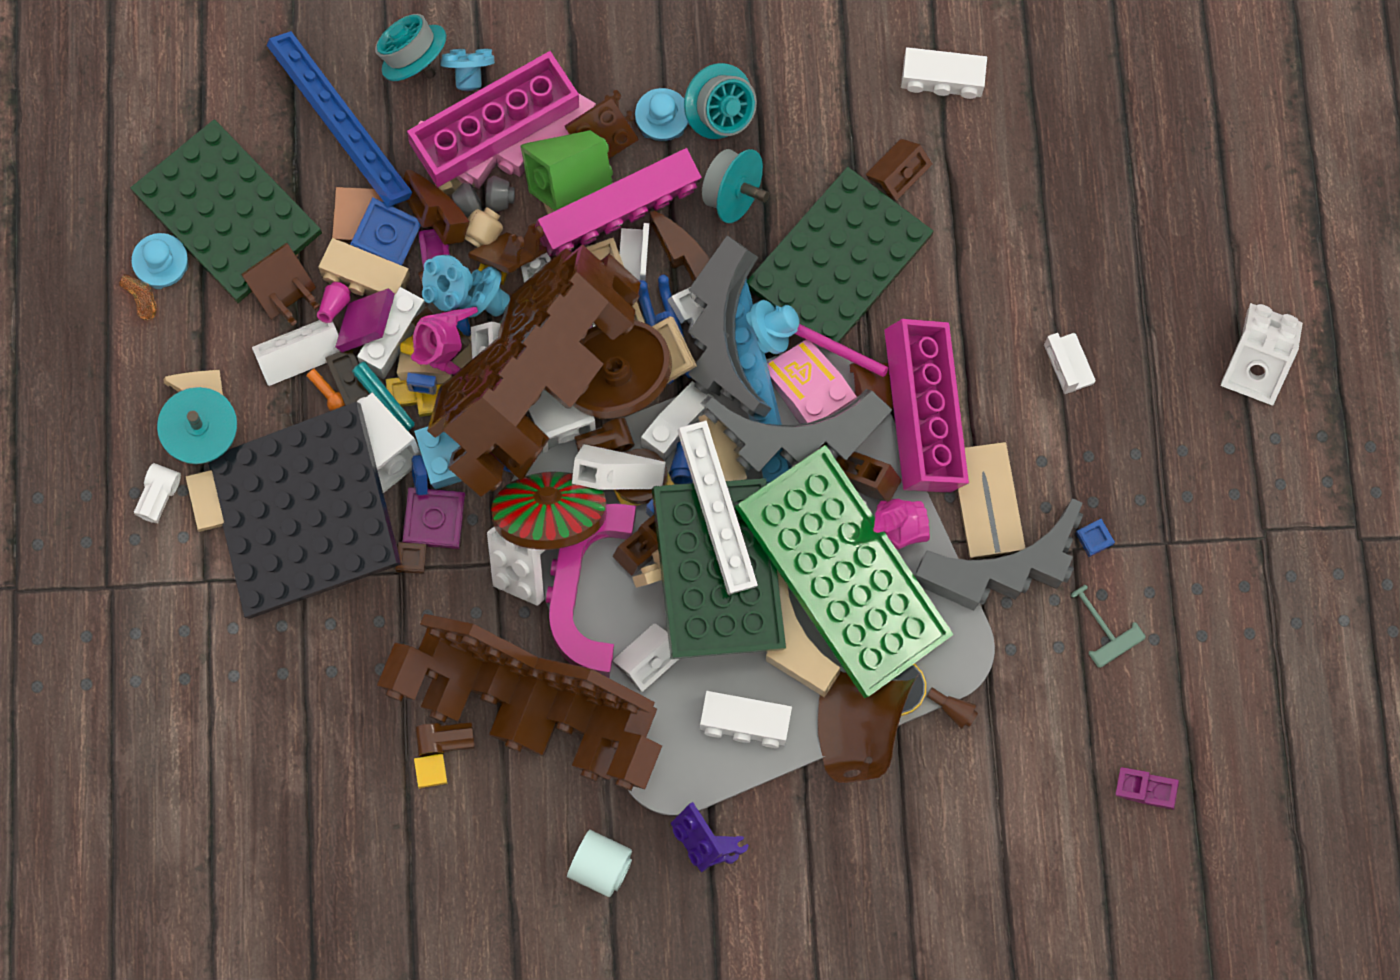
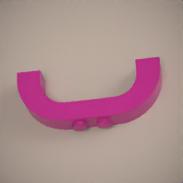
[546,504,636,678]

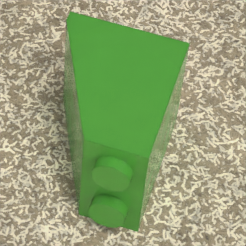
[520,130,613,211]

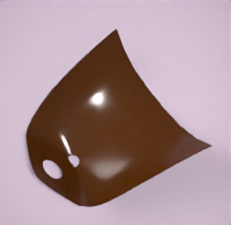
[818,671,920,783]

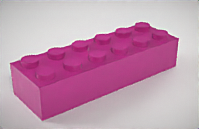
[407,51,579,188]
[535,148,702,257]
[884,319,969,493]

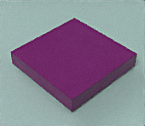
[335,288,395,352]
[402,487,465,549]

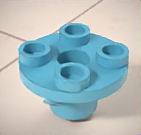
[440,49,495,91]
[635,88,688,141]
[132,233,189,289]
[422,255,473,311]
[459,266,510,317]
[746,300,799,354]

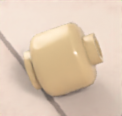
[465,207,503,247]

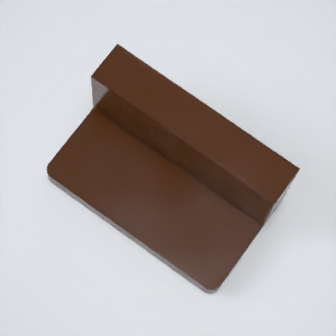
[866,139,932,201]

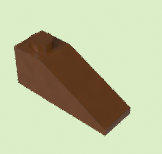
[819,443,902,502]

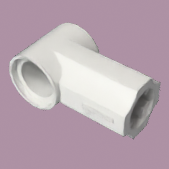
[134,463,181,523]

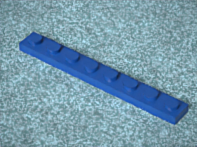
[267,31,412,207]

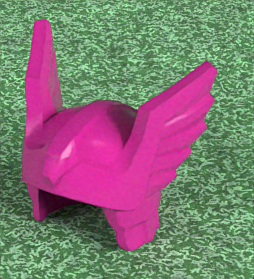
[411,307,478,375]
[873,499,930,549]

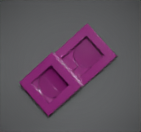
[1116,767,1179,810]

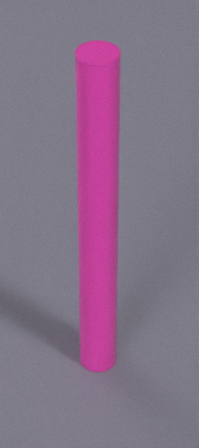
[794,324,888,377]

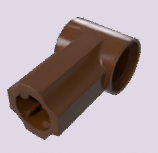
[574,418,635,452]
[416,722,475,757]

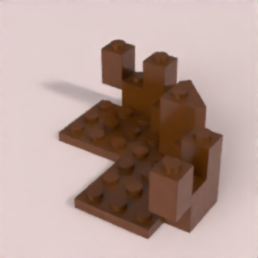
[427,244,641,497]
[377,614,662,791]

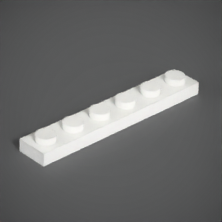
[677,421,758,595]

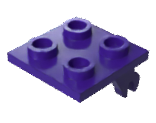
[670,802,749,872]

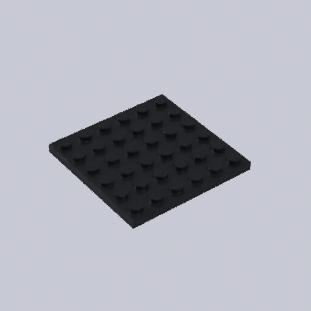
[208,402,401,619]

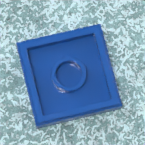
[350,197,421,266]

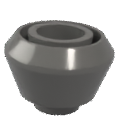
[486,176,515,213]
[452,182,483,218]

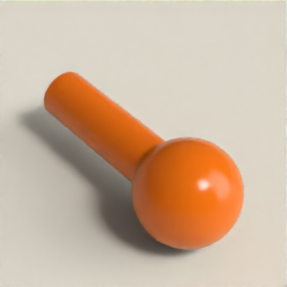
[306,368,345,411]

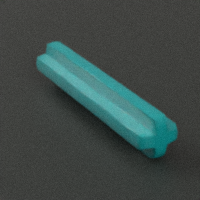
[352,362,415,431]

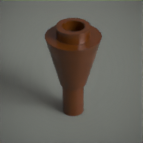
[926,687,978,729]

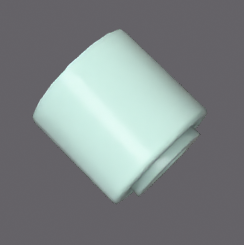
[567,829,632,897]

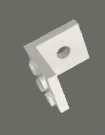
[1221,303,1303,405]
[487,527,545,606]

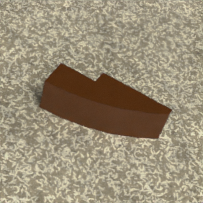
[403,170,470,245]
[649,211,710,283]
[612,515,658,576]

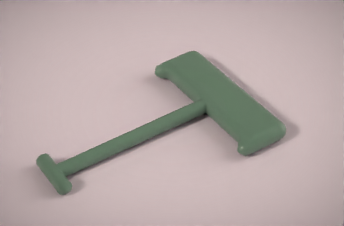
[1071,585,1146,668]

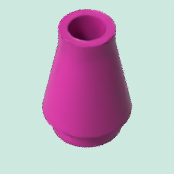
[317,282,351,323]

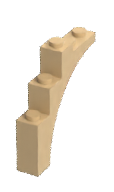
[766,570,840,698]

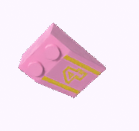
[767,340,857,424]

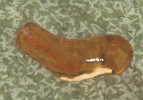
[119,274,157,321]

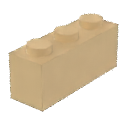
[319,238,410,296]

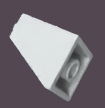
[526,389,596,453]
[357,393,421,493]

